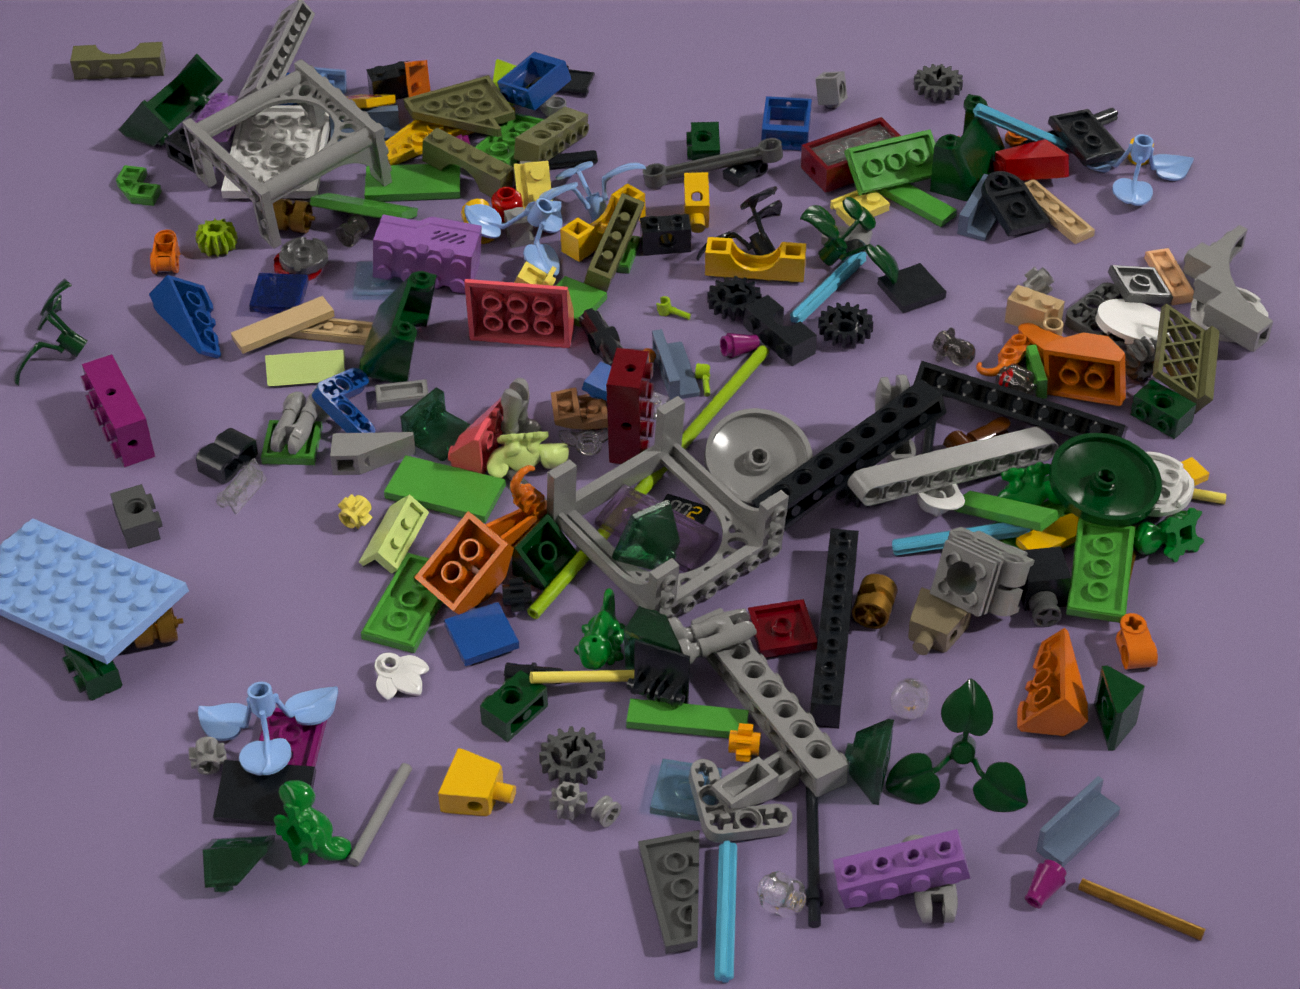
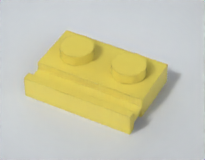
[514,161,553,209]
[830,190,890,226]

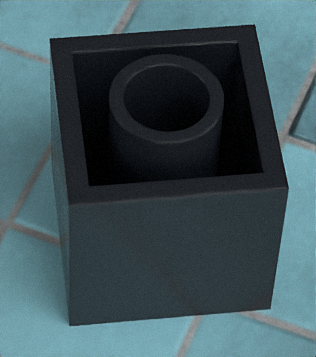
[1018,546,1071,611]

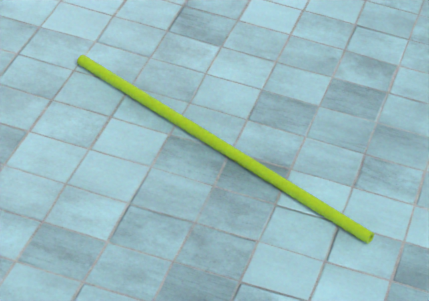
[527,345,769,619]

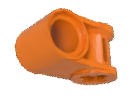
[150,229,180,274]
[1115,613,1158,670]

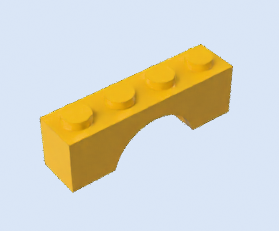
[560,183,646,262]
[705,237,807,282]

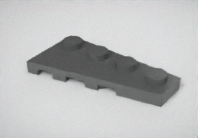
[638,830,700,954]

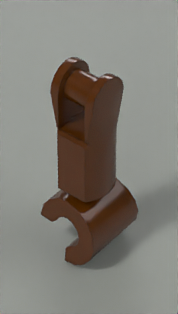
[943,417,1011,448]

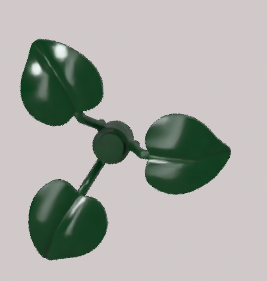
[800,197,899,285]
[14,278,88,386]
[886,678,1028,812]

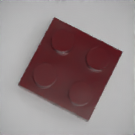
[748,599,818,658]

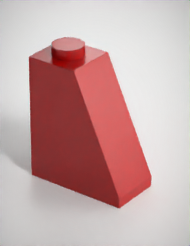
[993,139,1069,181]

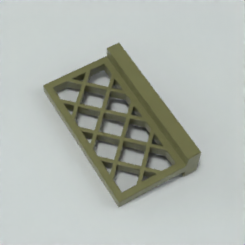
[1153,303,1220,414]

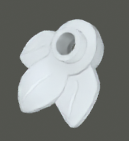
[374,653,429,700]

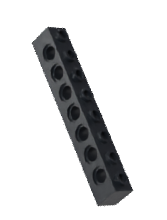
[913,360,1128,438]
[752,379,947,531]
[810,528,859,728]

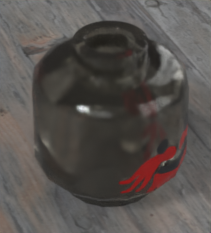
[995,363,1037,395]

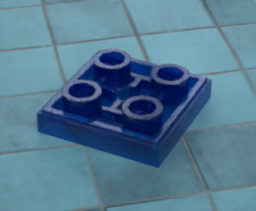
[249,273,309,314]

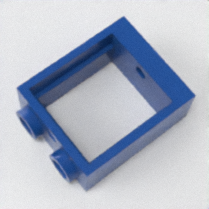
[497,52,572,111]
[761,96,812,151]

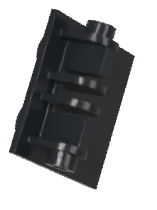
[626,640,690,707]

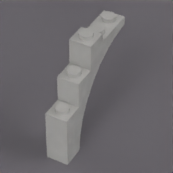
[1183,225,1273,352]

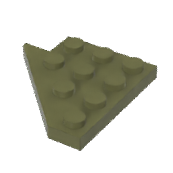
[404,75,515,137]

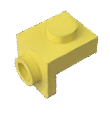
[514,261,557,286]

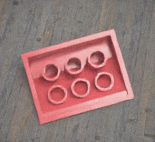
[464,279,574,348]

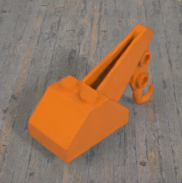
[976,323,1126,406]
[414,465,547,614]

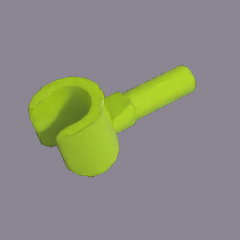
[656,296,691,320]
[695,363,711,397]

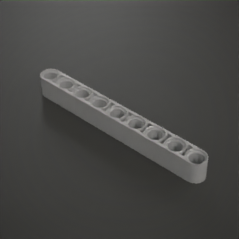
[848,426,1058,506]

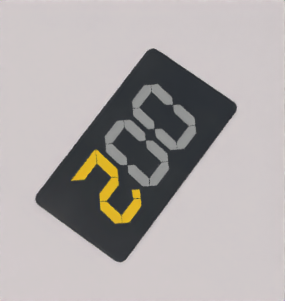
[657,494,711,525]

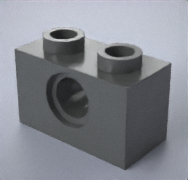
[110,484,163,549]

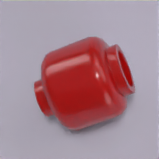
[491,187,523,223]

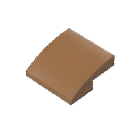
[551,387,608,430]

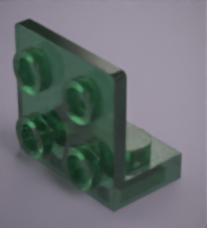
[400,387,470,461]

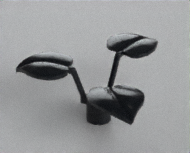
[696,186,782,261]

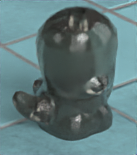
[932,327,976,367]

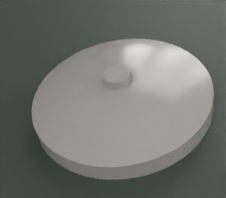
[704,408,813,507]

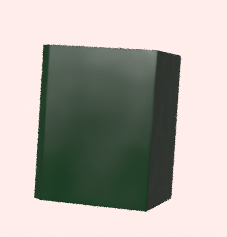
[512,513,577,591]
[1094,665,1145,751]

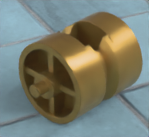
[272,198,315,233]
[852,574,898,629]
[135,607,184,648]

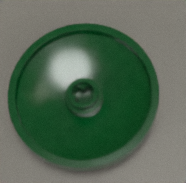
[1049,433,1162,527]

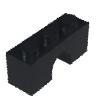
[743,295,817,366]

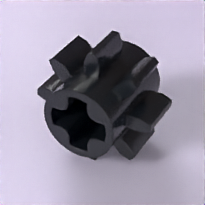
[502,577,532,612]

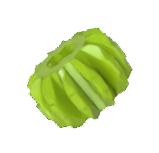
[195,218,238,257]

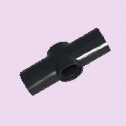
[579,308,623,366]

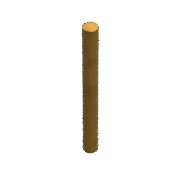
[1078,878,1206,941]

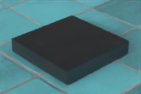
[877,263,947,313]

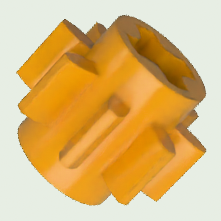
[728,723,761,762]

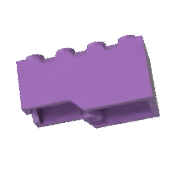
[373,215,482,294]

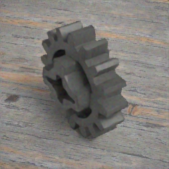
[913,64,963,101]
[539,726,605,785]

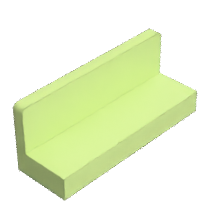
[265,350,345,386]
[359,494,429,574]

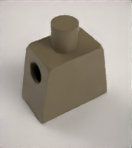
[908,587,971,655]

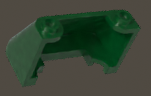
[930,94,1005,202]
[359,271,437,383]

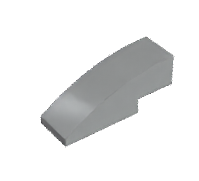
[711,750,801,808]

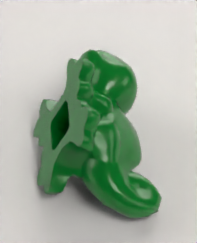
[997,462,1062,506]
[1133,507,1204,562]
[574,588,630,670]
[274,780,352,866]

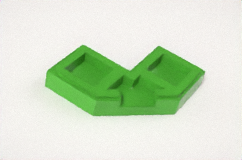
[116,165,162,206]

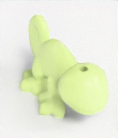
[487,431,569,478]

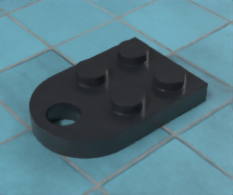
[981,171,1050,236]

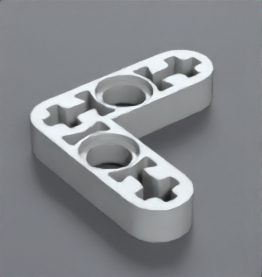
[688,759,793,843]

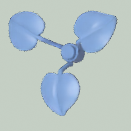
[1086,134,1194,206]
[539,161,646,221]
[464,198,562,277]
[198,682,338,776]

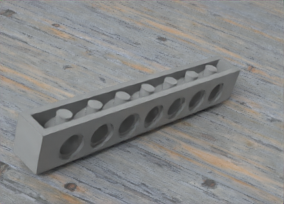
[236,0,315,117]
[691,608,849,797]

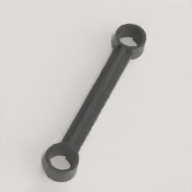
[643,138,783,188]

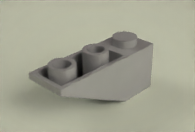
[330,432,416,475]

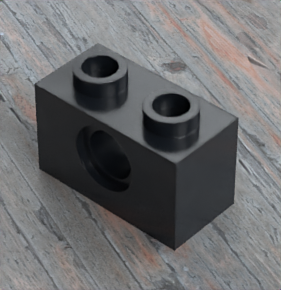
[640,214,691,256]

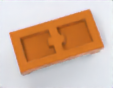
[404,60,431,98]

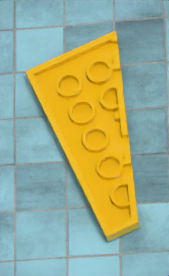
[385,106,515,165]

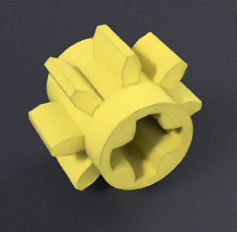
[338,494,373,529]

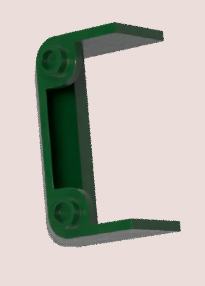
[119,54,223,147]

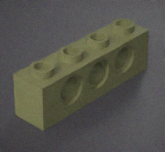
[514,107,589,162]
[584,193,645,292]

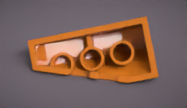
[1017,628,1088,736]

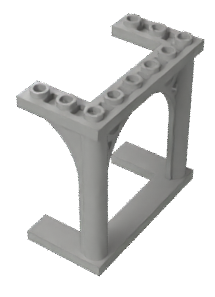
[182,59,392,249]
[547,396,789,632]

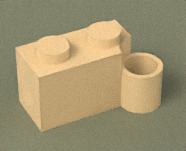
[1004,285,1065,336]

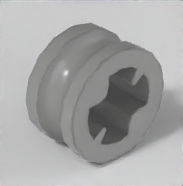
[591,795,621,827]

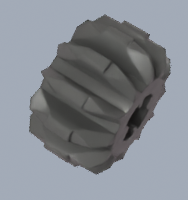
[1124,336,1157,381]

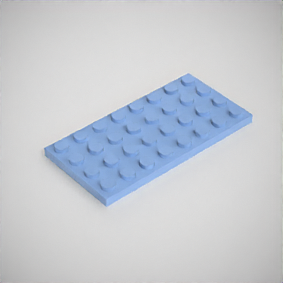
[0,518,189,664]

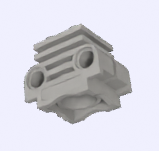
[930,527,1035,617]

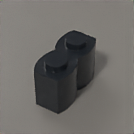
[196,428,258,484]

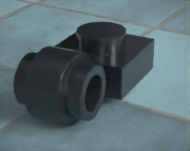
[722,160,768,187]

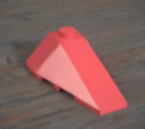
[448,398,503,474]

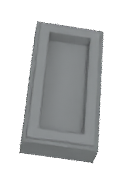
[375,379,430,410]

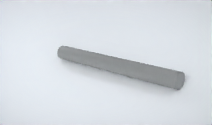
[348,763,412,866]

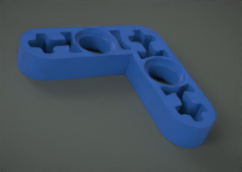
[312,368,376,433]

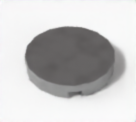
[279,237,329,275]

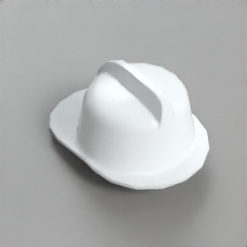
[917,484,965,517]

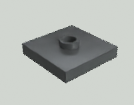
[1108,265,1173,304]

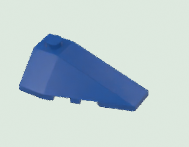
[149,275,221,359]

